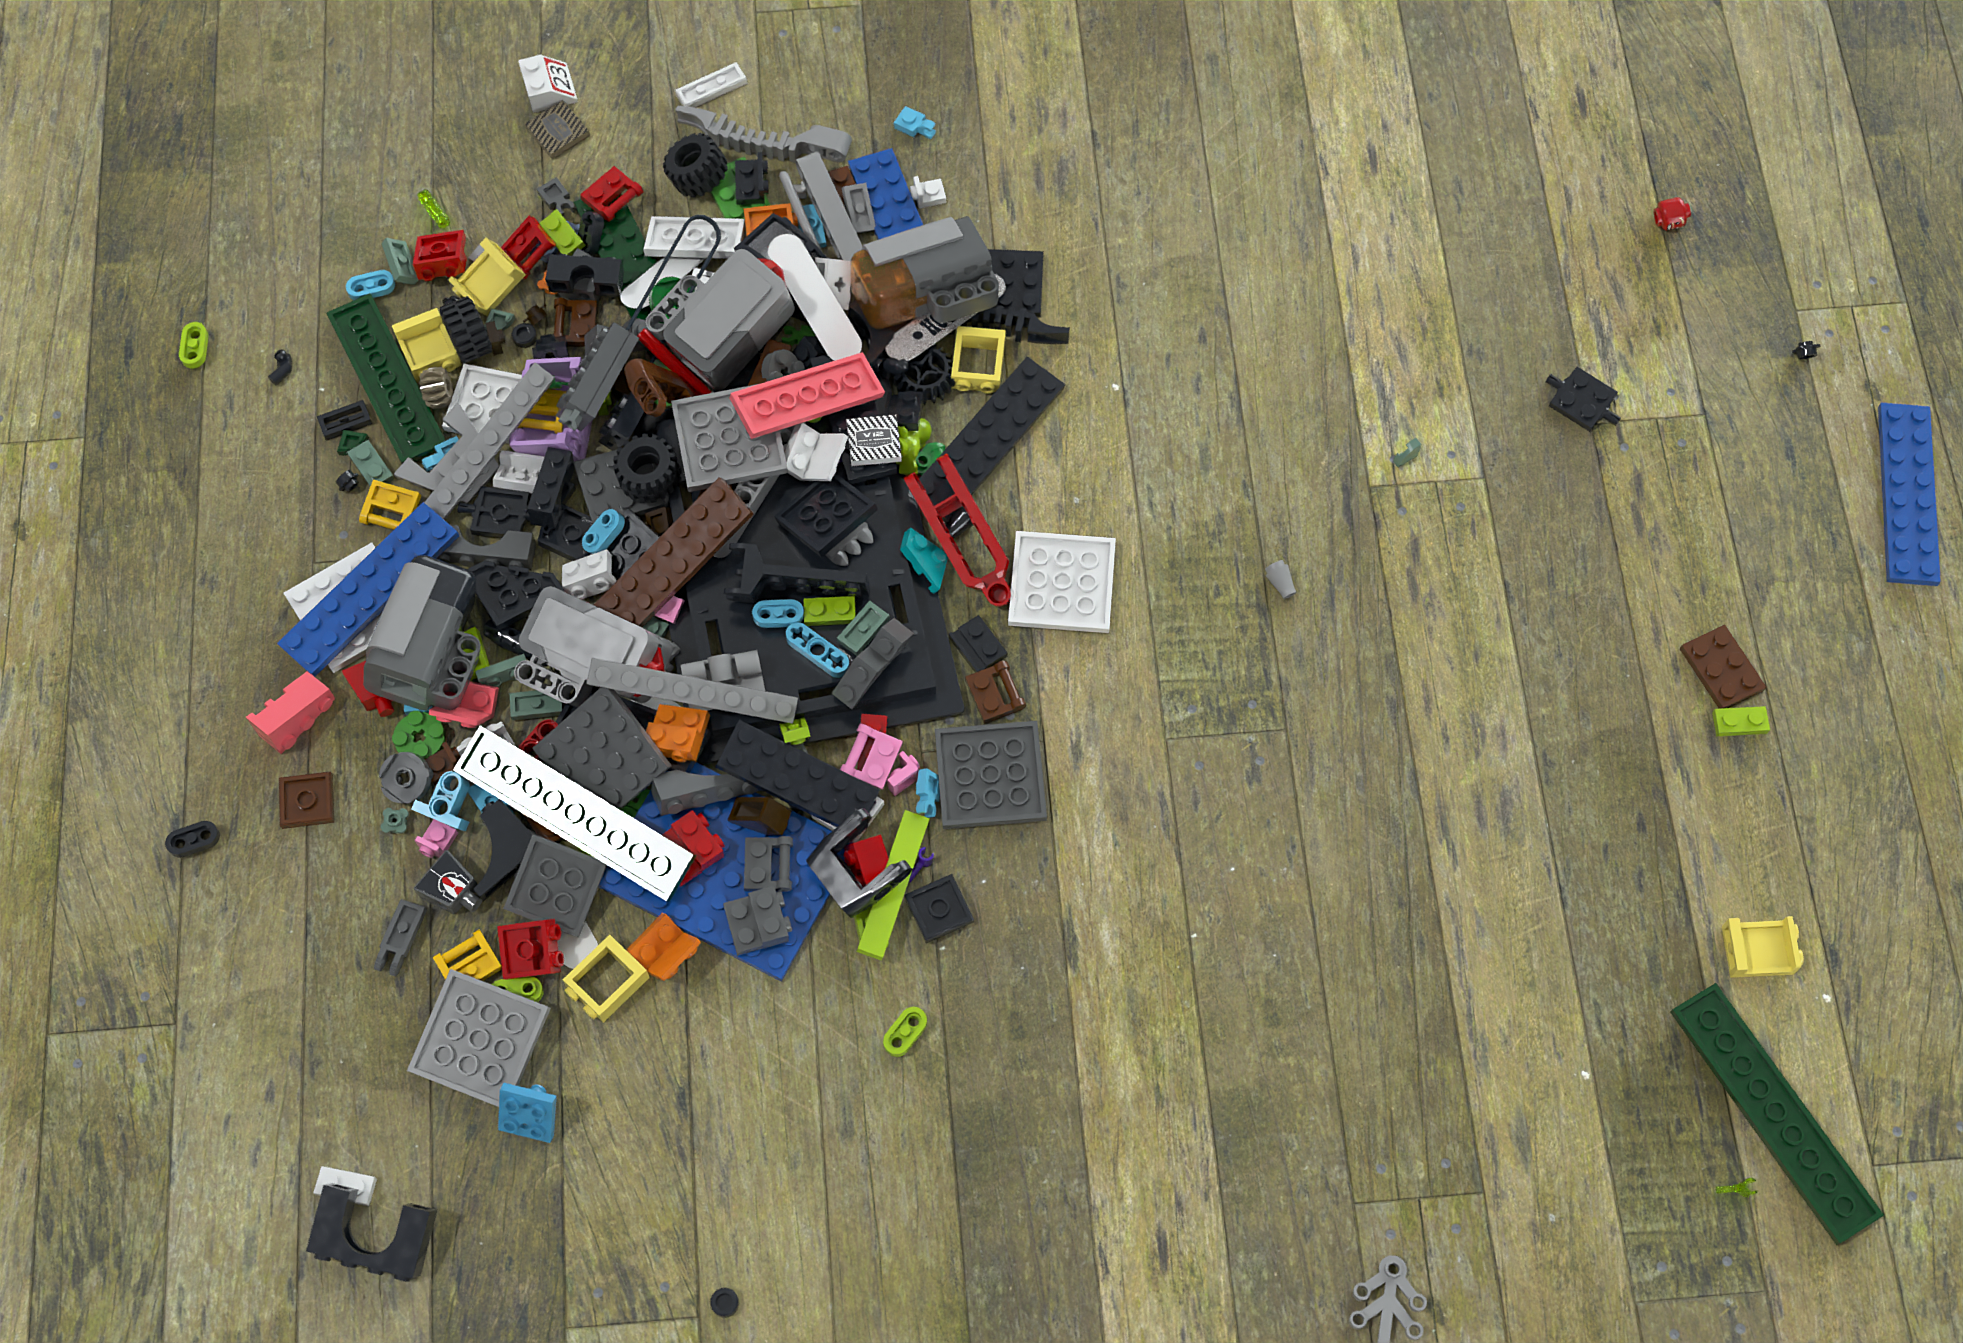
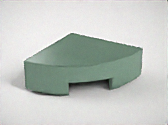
[484,308,515,333]
[1393,438,1421,467]

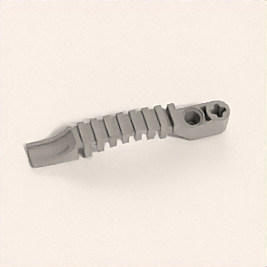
[675,106,852,163]

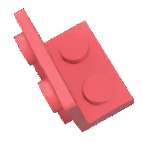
[429,681,499,728]

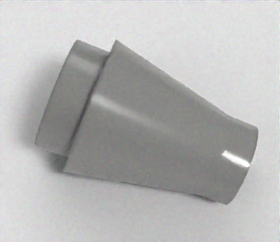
[1265,560,1297,599]

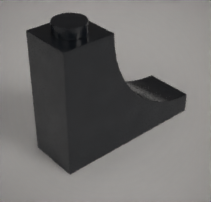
[473,799,533,902]

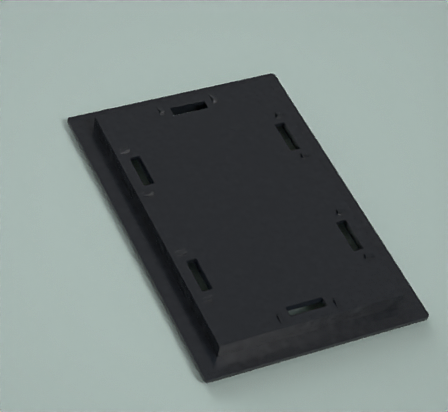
[633,371,964,765]

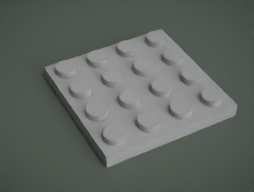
[671,384,788,492]
[407,969,551,1107]

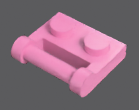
[840,724,903,790]

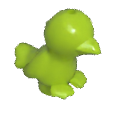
[896,418,932,476]

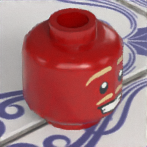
[1653,197,1691,231]

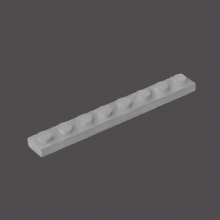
[424,362,556,520]
[587,658,798,723]

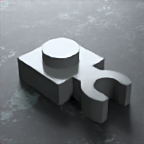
[537,177,575,218]

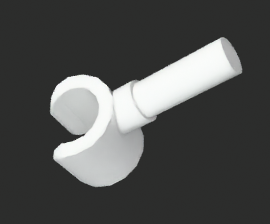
[793,181,807,199]

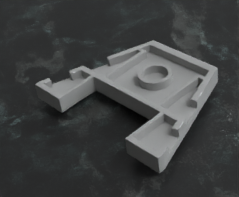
[394,403,499,504]

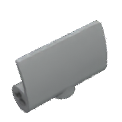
[681,650,765,710]

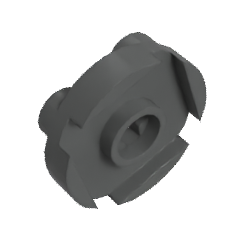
[762,349,805,382]
[379,752,433,804]

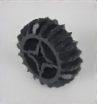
[892,344,956,406]

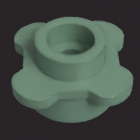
[381,808,409,833]

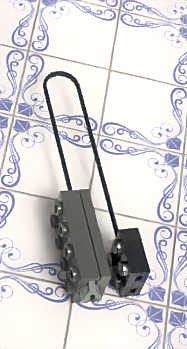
[555,215,721,451]

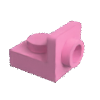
[655,596,685,624]
[887,751,920,796]
[415,819,458,858]

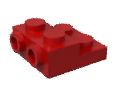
[413,230,467,281]
[662,810,725,887]
[497,919,564,979]

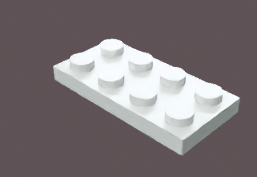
[644,216,746,259]

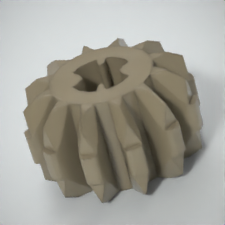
[419,367,454,409]

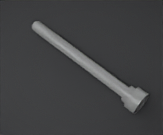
[779,171,830,259]

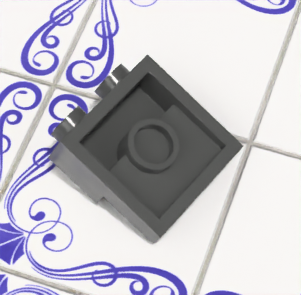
[723,886,792,956]

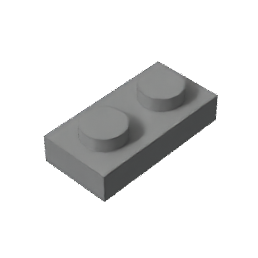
[841,183,876,234]

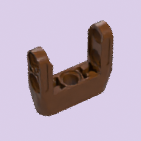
[624,358,697,417]

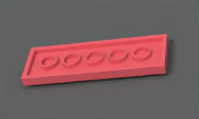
[729,352,885,439]

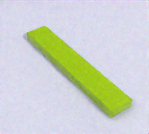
[856,810,930,961]

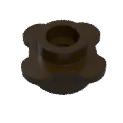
[523,304,547,326]

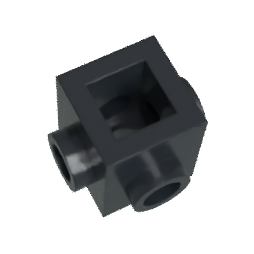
[532,334,569,359]

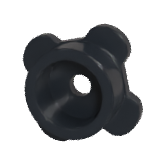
[1792,341,1821,359]

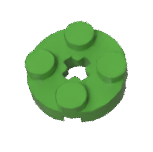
[392,711,446,759]

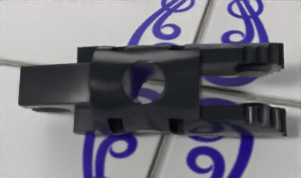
[483,620,533,661]

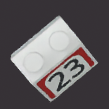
[518,55,578,113]

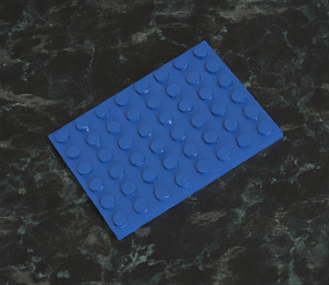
[599,762,853,982]

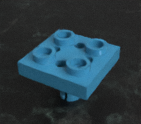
[498,1083,556,1143]

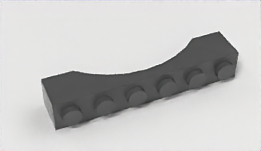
[651,742,808,816]

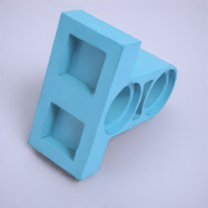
[411,771,470,831]

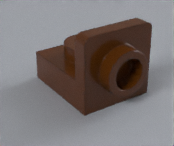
[425,742,461,785]

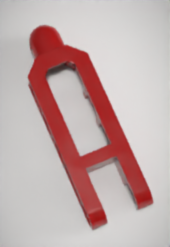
[904,453,1011,607]

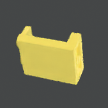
[448,238,526,316]
[392,308,462,383]
[1722,916,1804,978]

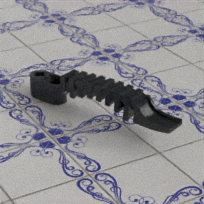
[885,306,1070,344]

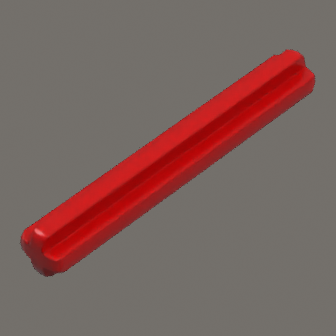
[637,328,711,396]

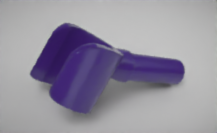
[909,847,934,883]

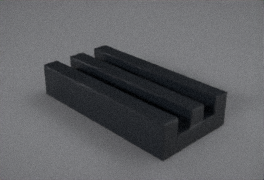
[316,400,373,441]

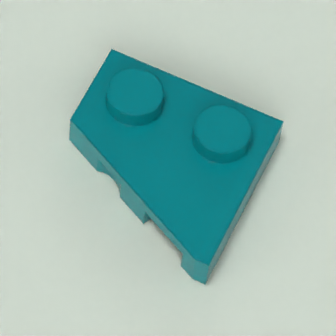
[900,528,948,594]

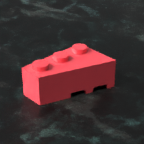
[246,671,335,754]

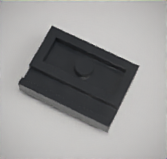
[884,391,924,431]
[949,615,1008,673]

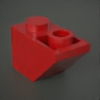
[844,834,889,887]

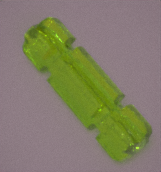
[417,189,450,229]

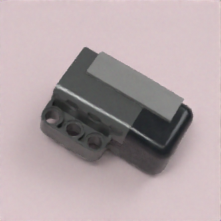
[363,555,481,710]

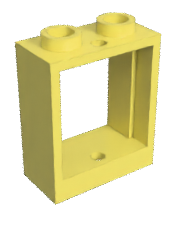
[951,326,1006,394]
[563,935,650,1023]

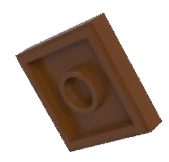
[279,771,334,829]

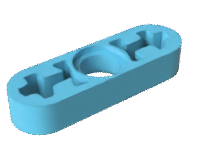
[786,622,849,678]

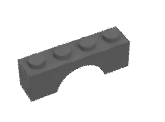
[436,525,537,570]

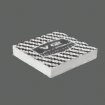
[847,415,901,466]

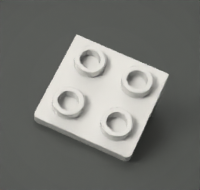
[784,423,848,481]

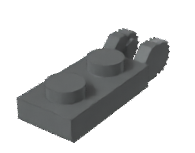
[374,899,427,976]

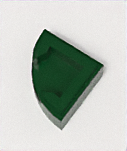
[337,430,369,456]

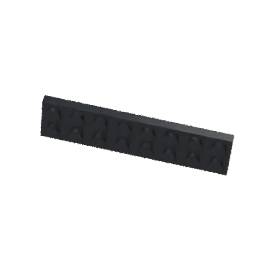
[908,356,1065,524]

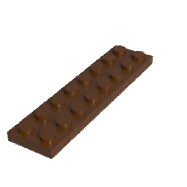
[594,477,754,627]

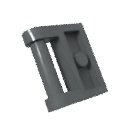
[744,836,793,892]

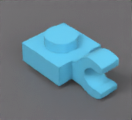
[894,106,936,139]
[422,436,459,472]

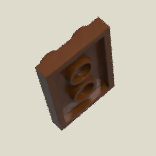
[1680,625,1766,709]

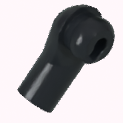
[268,349,292,386]
[881,357,909,379]

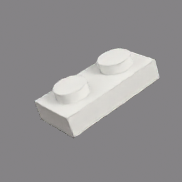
[313,1166,377,1206]

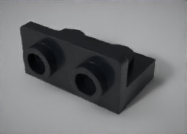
[735,152,769,205]

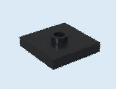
[904,874,974,944]

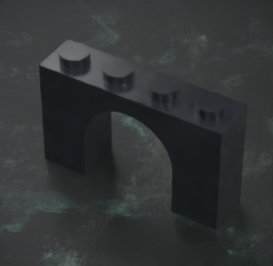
[306,1183,437,1282]

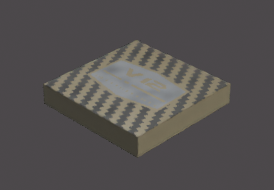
[525,100,590,159]

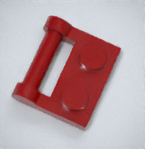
[580,166,644,222]
[501,215,556,279]

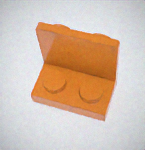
[626,912,701,981]

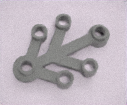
[1349,1255,1427,1343]

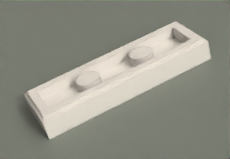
[675,63,747,108]

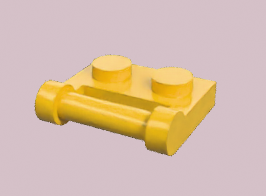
[517,389,567,434]
[359,480,422,530]
[433,929,502,981]

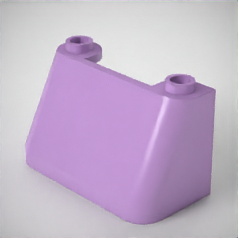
[509,357,592,461]

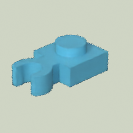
[916,768,940,818]

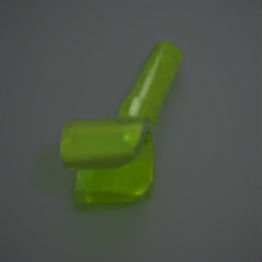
[1715,1178,1758,1197]

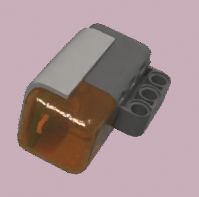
[850,216,999,329]

